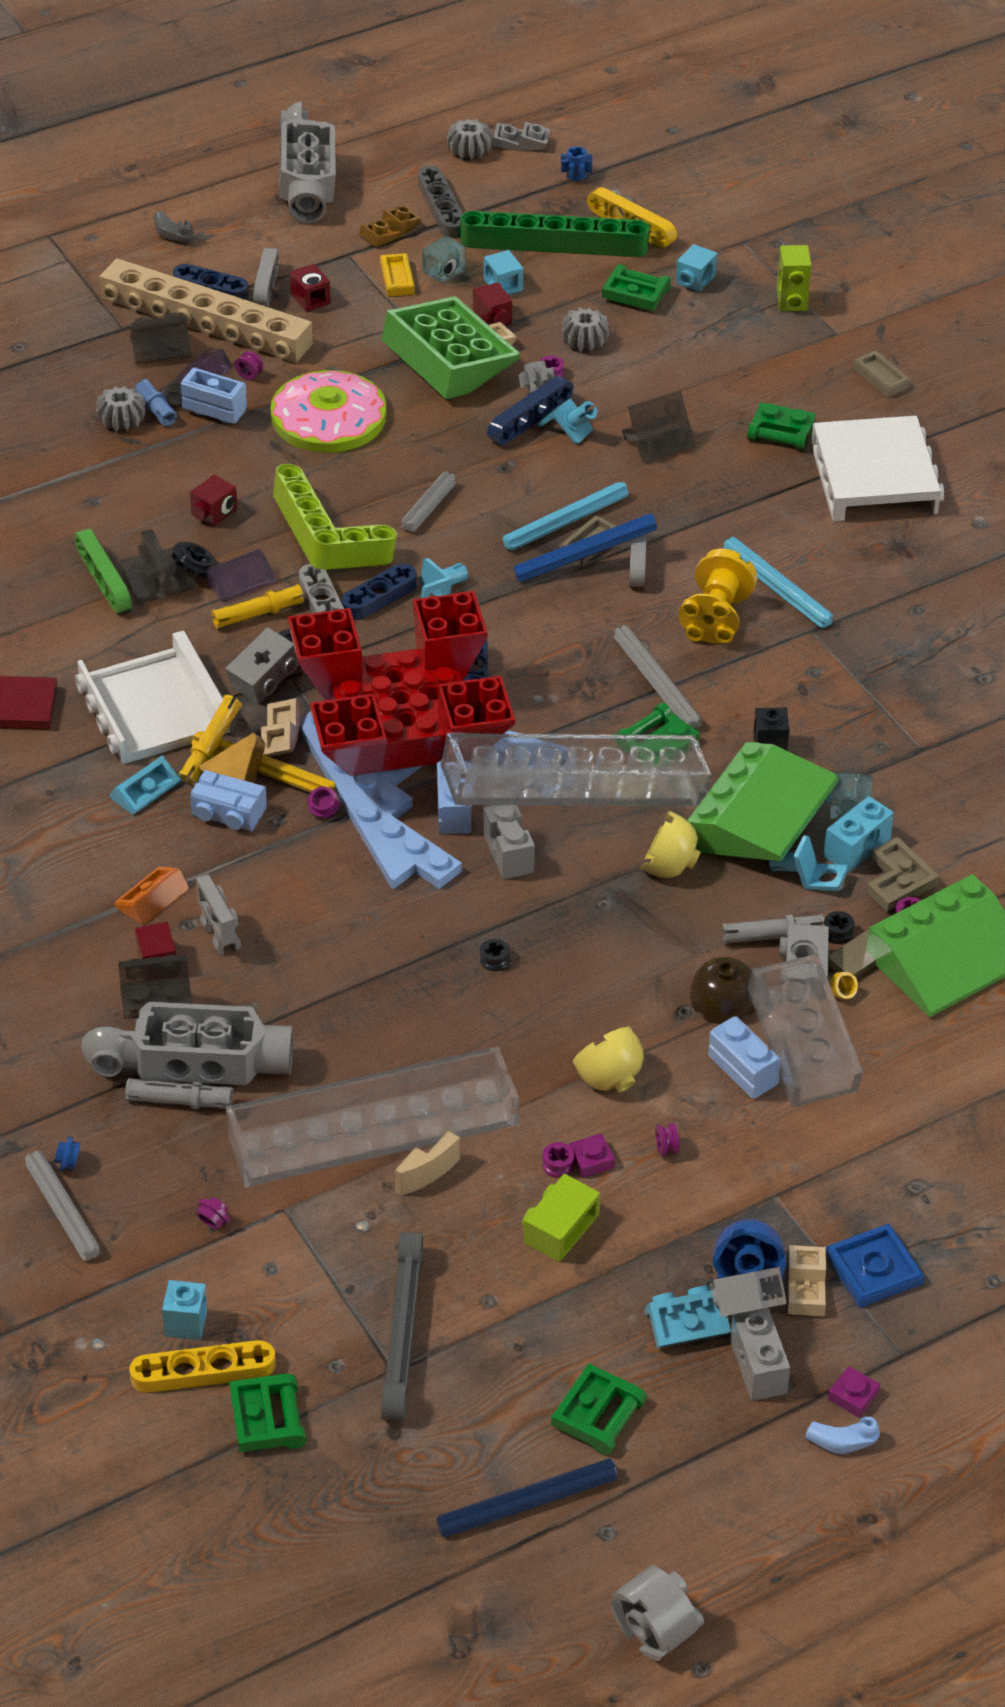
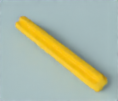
[192,731,335,793]

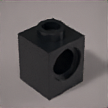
[753,707,790,751]

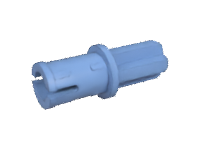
[135,379,177,426]

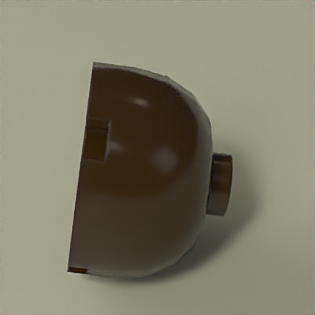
[690,957,759,1024]

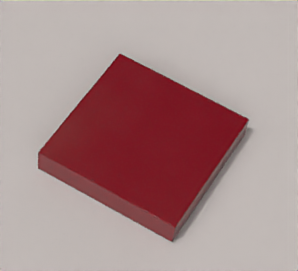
[0,676,58,729]

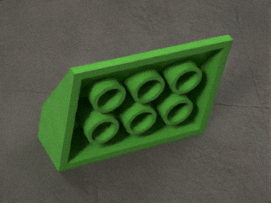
[381,296,521,399]
[687,742,839,861]
[866,874,1005,1017]

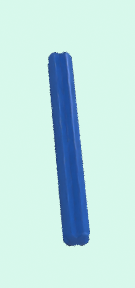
[514,514,657,582]

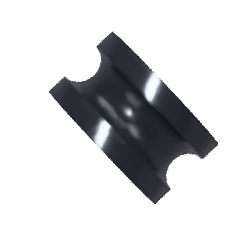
[824,911,854,944]
[480,939,510,971]

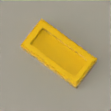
[380,253,415,297]

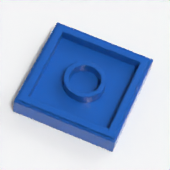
[826,1223,925,1308]

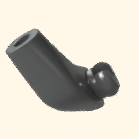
[153,211,194,242]

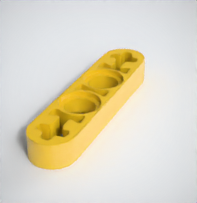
[587,187,677,248]
[129,1340,276,1393]

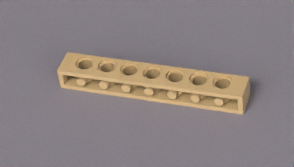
[99,258,313,363]

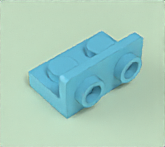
[644,1285,731,1349]

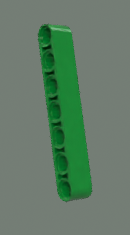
[460,211,650,257]

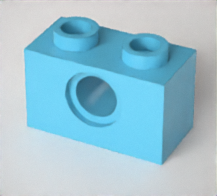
[824,796,894,873]

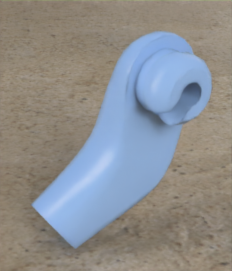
[805,1416,880,1455]

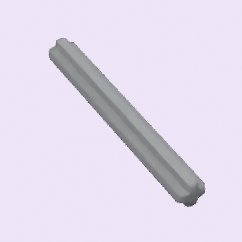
[614,625,702,729]

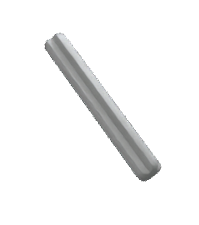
[25,1151,100,1261]

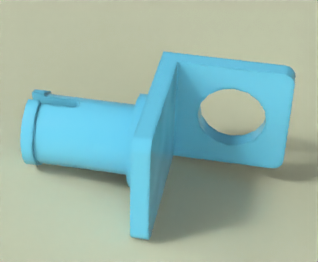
[537,398,598,444]
[420,558,468,598]
[769,835,848,891]

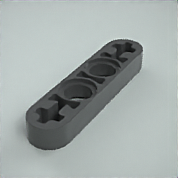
[418,166,463,238]

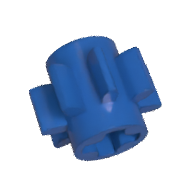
[561,146,593,180]

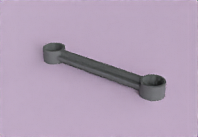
[381,1231,423,1421]

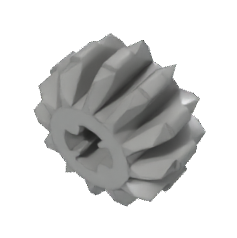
[447,118,492,160]
[562,307,609,352]
[96,385,145,432]

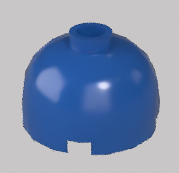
[713,1219,786,1279]

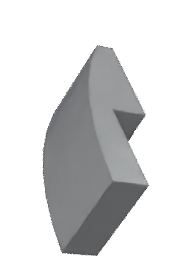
[491,122,550,151]

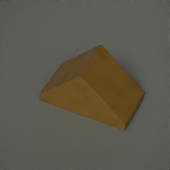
[199,733,266,784]

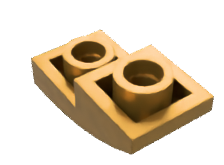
[359,205,421,247]

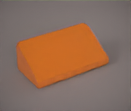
[114,867,188,924]

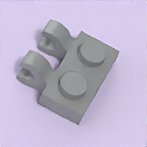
[196,874,241,955]

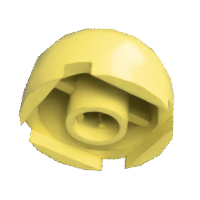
[641,811,701,878]
[573,1026,644,1092]

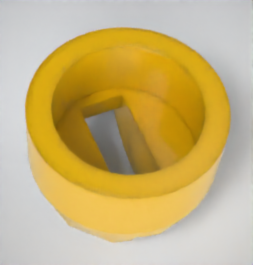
[828,972,858,999]

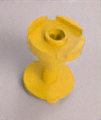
[679,549,757,643]

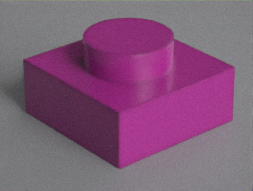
[569,1133,615,1178]
[827,1366,880,1418]

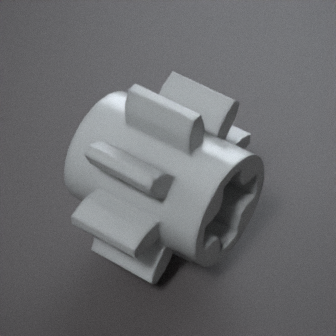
[519,361,555,394]

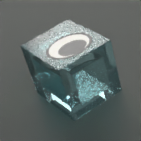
[422,235,466,283]

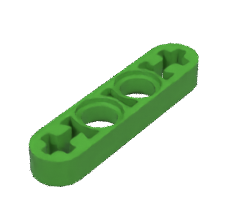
[74,528,132,614]

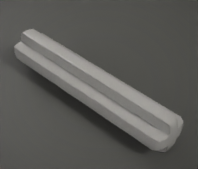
[401,471,456,533]

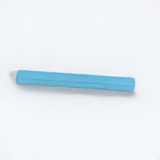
[502,482,629,551]
[723,537,833,628]

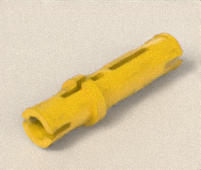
[211,584,304,629]
[178,695,242,785]

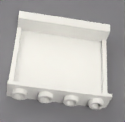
[811,416,944,521]
[75,630,230,764]

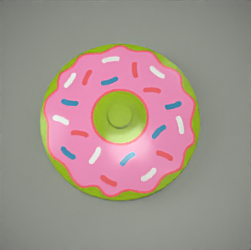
[271,370,386,453]

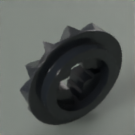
[171,542,218,579]

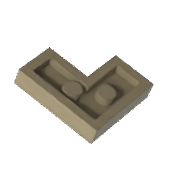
[866,837,940,912]

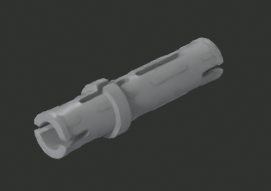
[722,914,825,945]
[125,1078,233,1110]

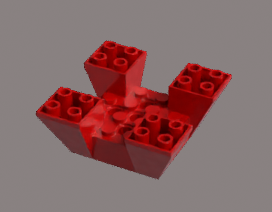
[287,591,515,776]

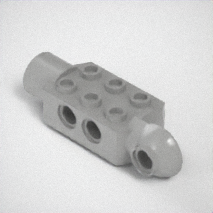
[279,101,336,224]
[81,1002,293,1085]

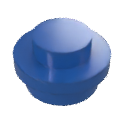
[54,1136,81,1172]

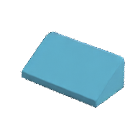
[109,755,182,815]

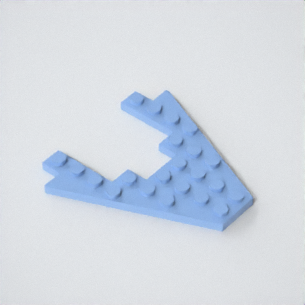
[299,711,572,889]

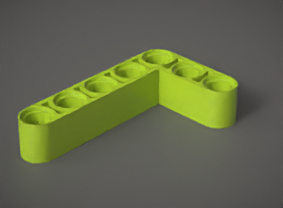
[273,464,397,570]

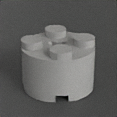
[610,1565,704,1661]

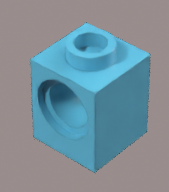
[676,244,718,292]
[484,250,523,295]
[162,1280,208,1340]

